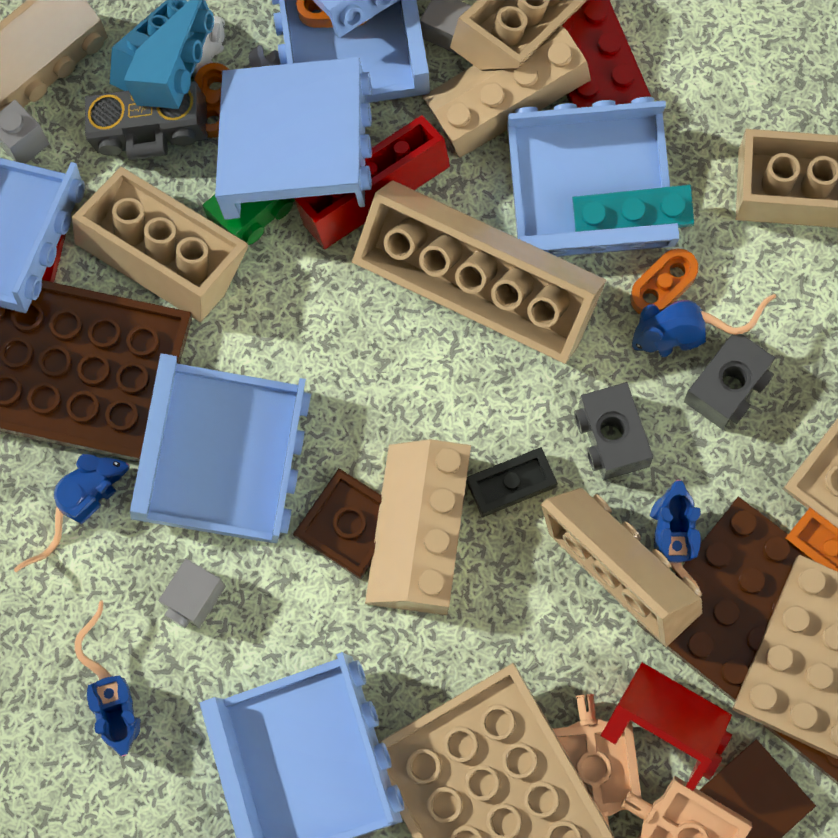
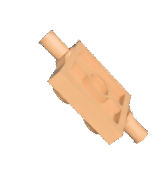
[552,694,642,828]
[621,776,752,838]

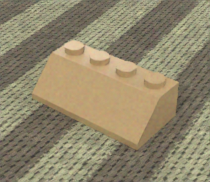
[0,0,108,111]
[450,0,587,70]
[422,26,591,158]
[72,167,248,322]
[365,439,471,615]
[541,488,702,647]

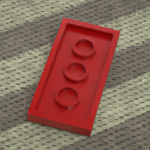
[562,0,651,108]

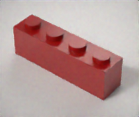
[294,115,450,250]

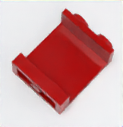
[600,662,732,791]

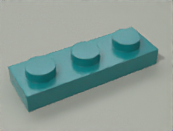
[572,185,694,232]

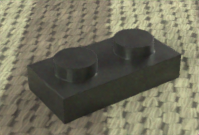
[466,447,558,518]

